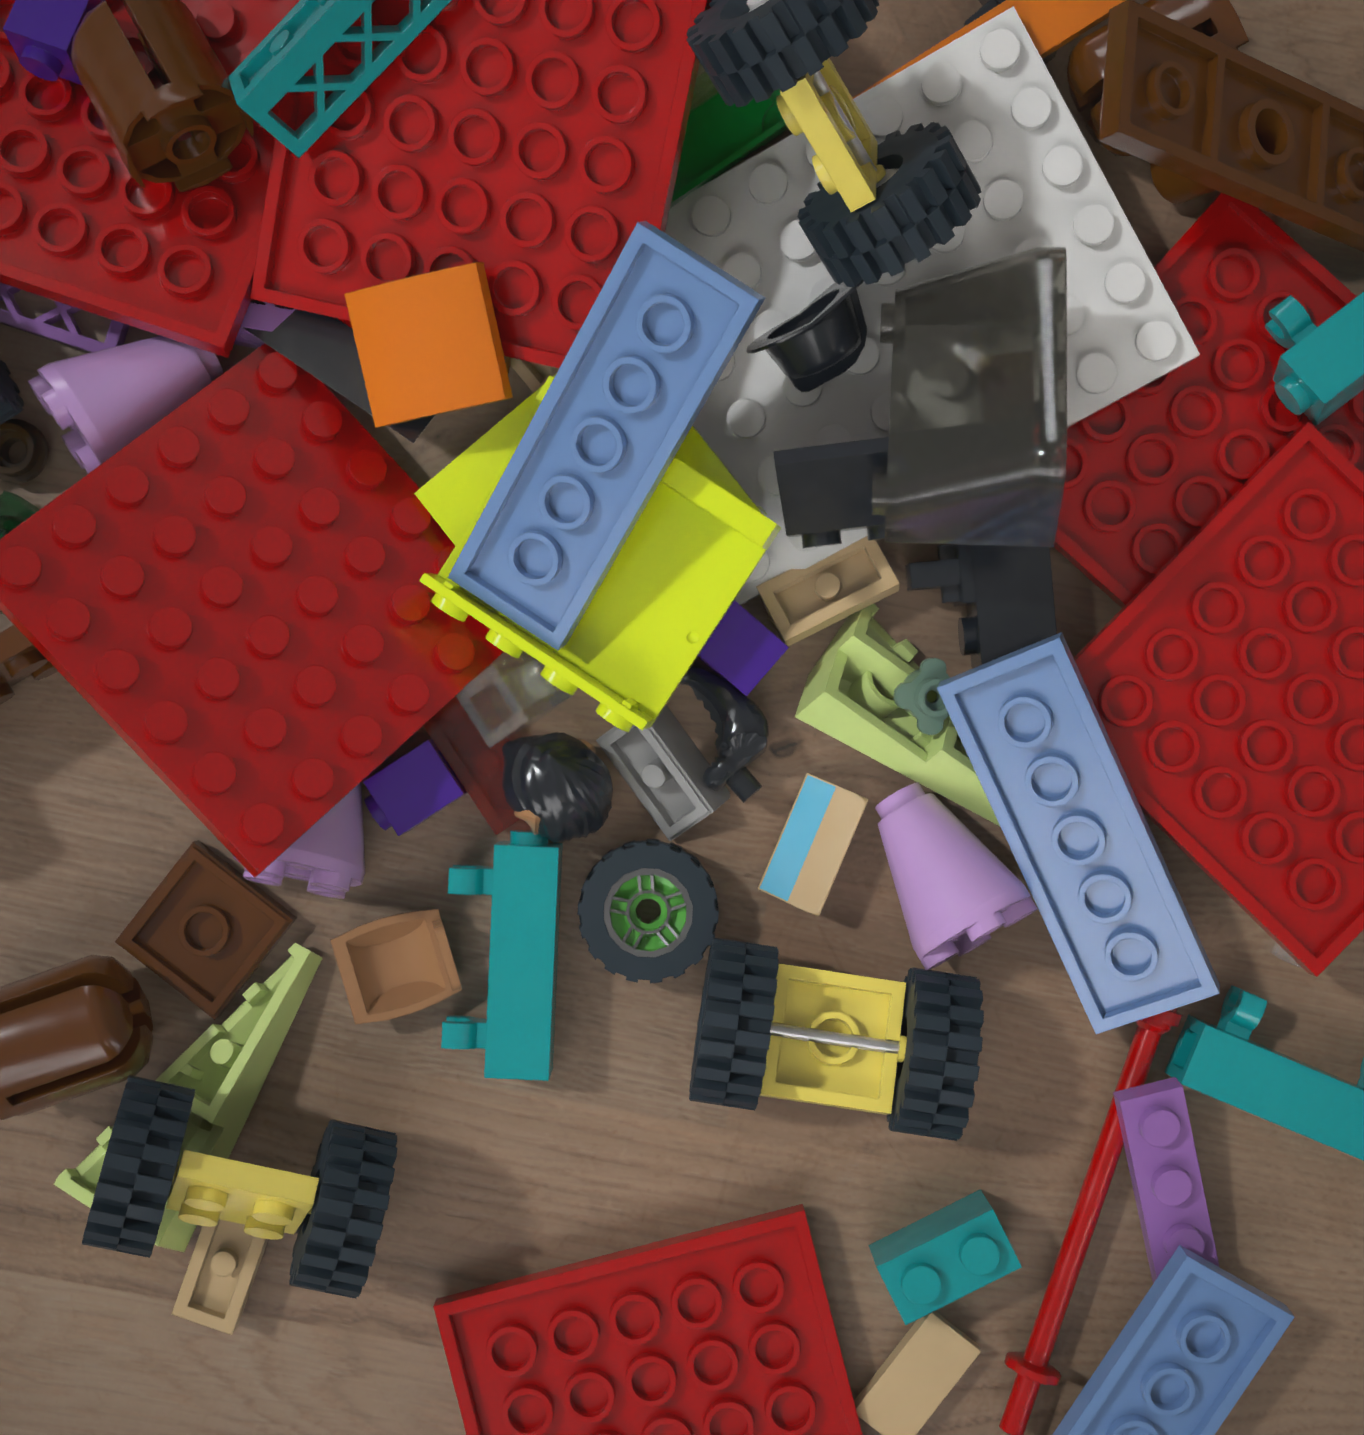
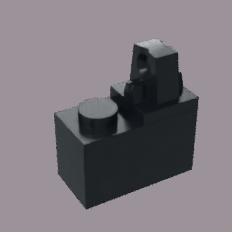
[905,531,1057,668]

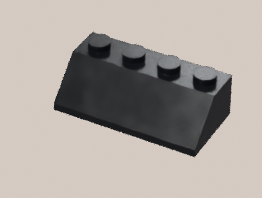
[773,417,1055,548]

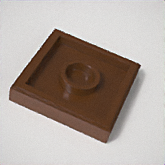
[115,840,297,1020]

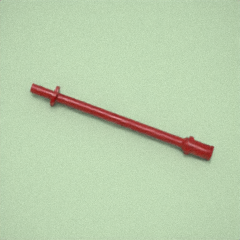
[999,1008,1183,1435]

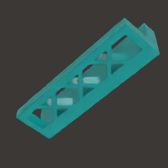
[228,0,452,158]

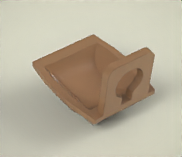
[330,909,462,1025]

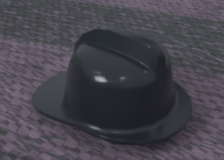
[746,279,867,392]

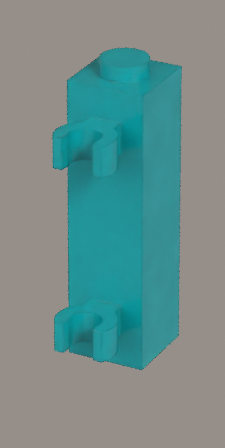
[1265,292,1364,426]
[441,830,563,1081]
[1164,985,1364,1161]

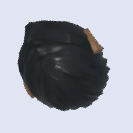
[502,732,613,843]

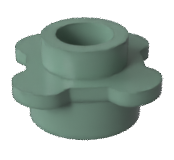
[894,657,951,735]

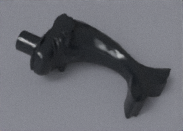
[680,666,769,803]

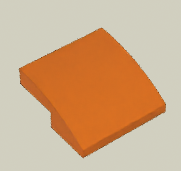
[344,262,513,428]

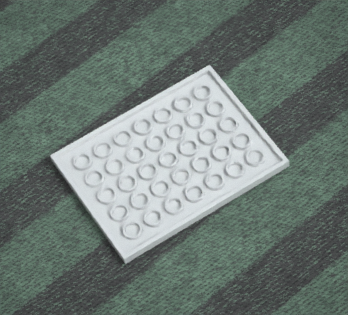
[665,6,1200,605]

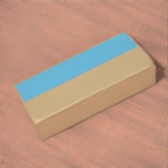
[758,773,868,917]

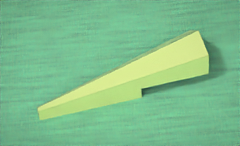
[795,604,1000,826]
[54,943,322,1252]

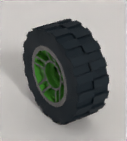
[577,839,719,984]

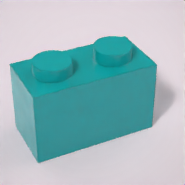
[868,1189,1022,1325]

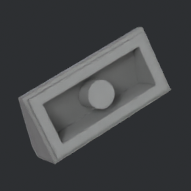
[596,705,730,841]

